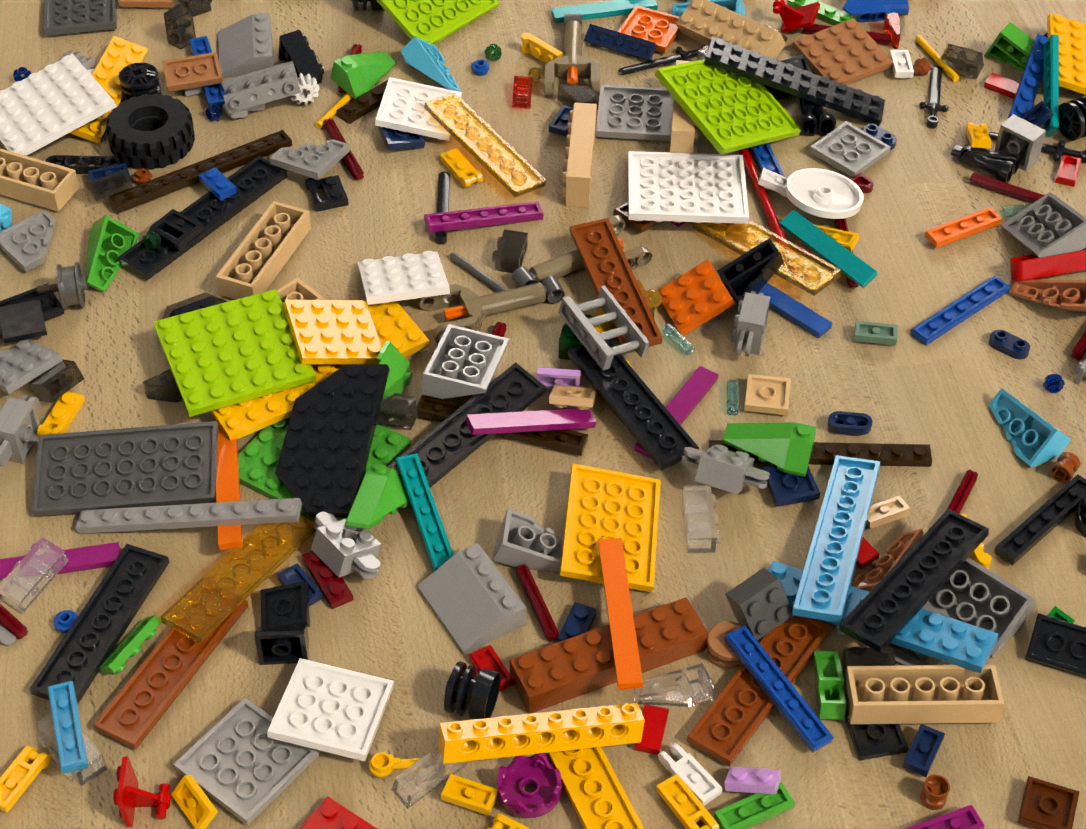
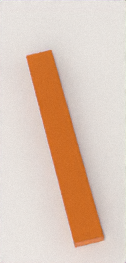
[213,420,243,551]
[598,538,643,690]

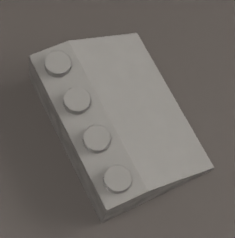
[218,13,274,78]
[1000,192,1086,258]
[421,324,509,399]
[417,543,526,655]
[922,557,1036,658]

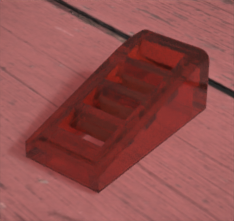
[883,13,901,49]
[512,76,532,109]

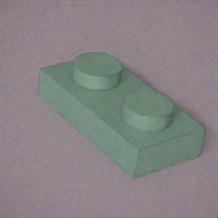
[854,321,898,345]

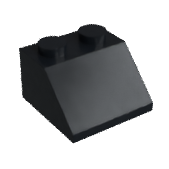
[254,624,309,665]

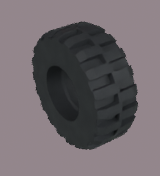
[106,94,195,170]

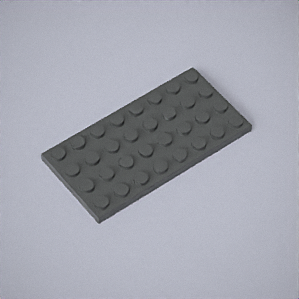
[32,421,219,517]

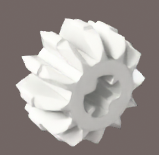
[290,73,320,106]

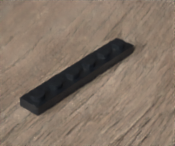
[994,474,1086,566]

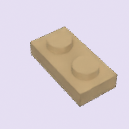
[866,496,911,529]

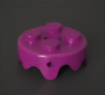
[497,753,562,818]

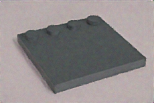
[44,0,117,36]

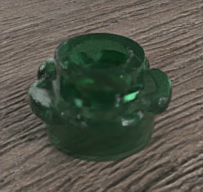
[484,44,502,61]
[143,231,161,250]

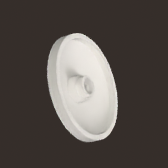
[785,168,864,219]

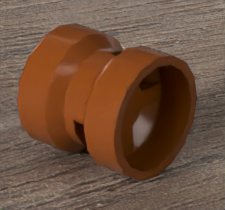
[1050,452,1080,483]
[920,774,950,810]

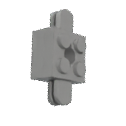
[732,291,770,357]
[0,395,40,467]
[681,445,770,494]
[311,511,381,579]

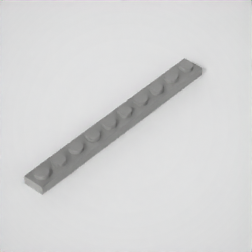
[75,498,302,534]

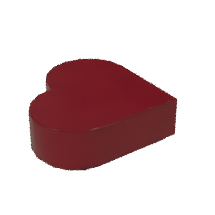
[850,173,874,193]

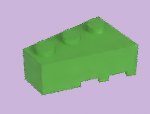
[984,22,1034,72]

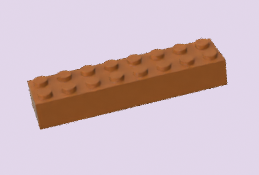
[510,597,708,714]

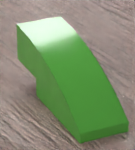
[813,651,846,720]

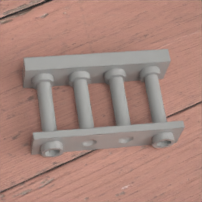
[222,61,301,114]
[558,286,650,371]

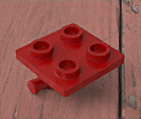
[773,0,820,33]
[113,756,171,827]

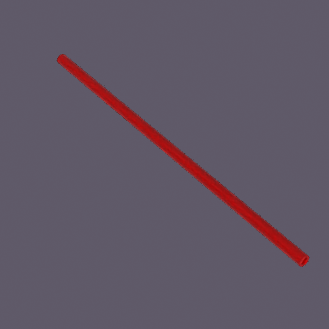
[738,148,799,275]

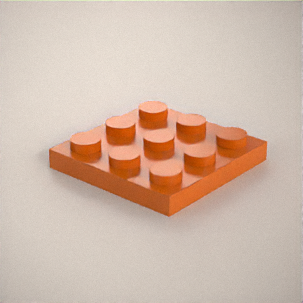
[617,5,680,53]
[655,259,736,336]

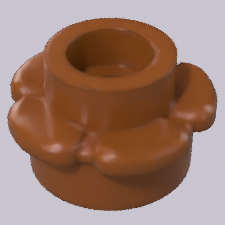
[133,169,152,185]

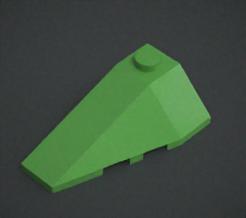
[722,422,817,477]
[346,464,409,529]

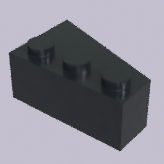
[278,30,324,84]
[717,238,784,305]

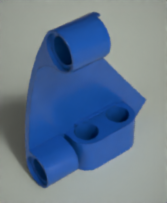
[843,0,909,22]

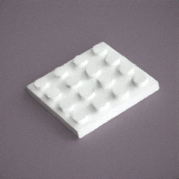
[375,77,462,141]
[358,251,450,305]
[267,658,394,761]

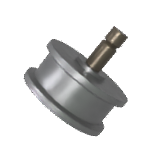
[37,262,87,310]

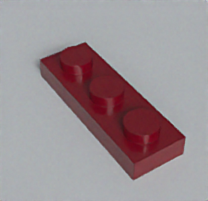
[302,551,353,609]

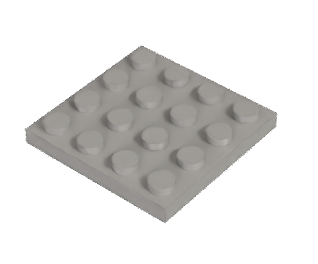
[596,84,674,141]
[173,698,319,826]

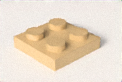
[744,374,791,415]
[549,384,597,410]

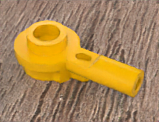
[369,752,420,777]

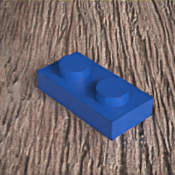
[199,167,237,201]

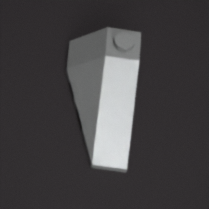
[493,509,563,572]

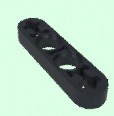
[45,155,121,174]

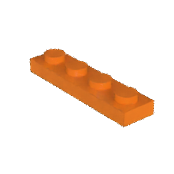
[925,207,1002,248]

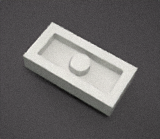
[889,50,914,79]
[758,168,788,197]

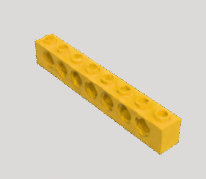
[438,703,645,764]

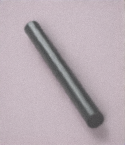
[450,252,508,292]

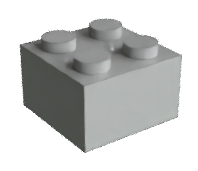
[994,114,1046,171]

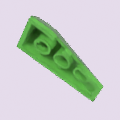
[331,51,396,99]
[85,215,139,292]
[377,341,412,411]

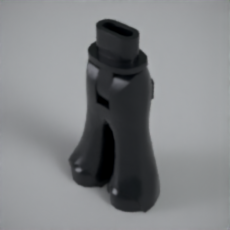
[799,98,836,136]
[951,144,1021,183]

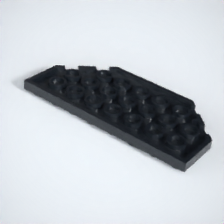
[275,364,390,518]

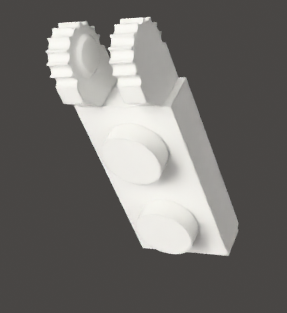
[658,743,722,806]

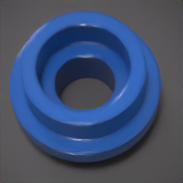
[471,59,490,76]
[54,610,78,633]

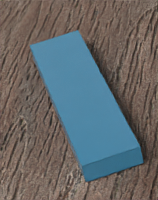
[48,681,88,774]

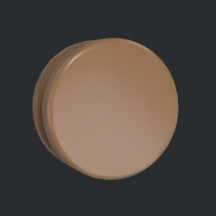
[706,622,743,669]

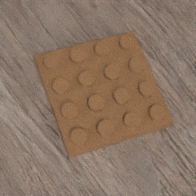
[793,18,893,85]

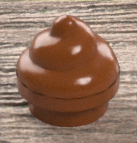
[913,58,931,76]

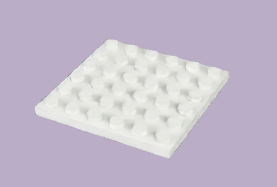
[0,54,117,156]
[628,151,749,225]

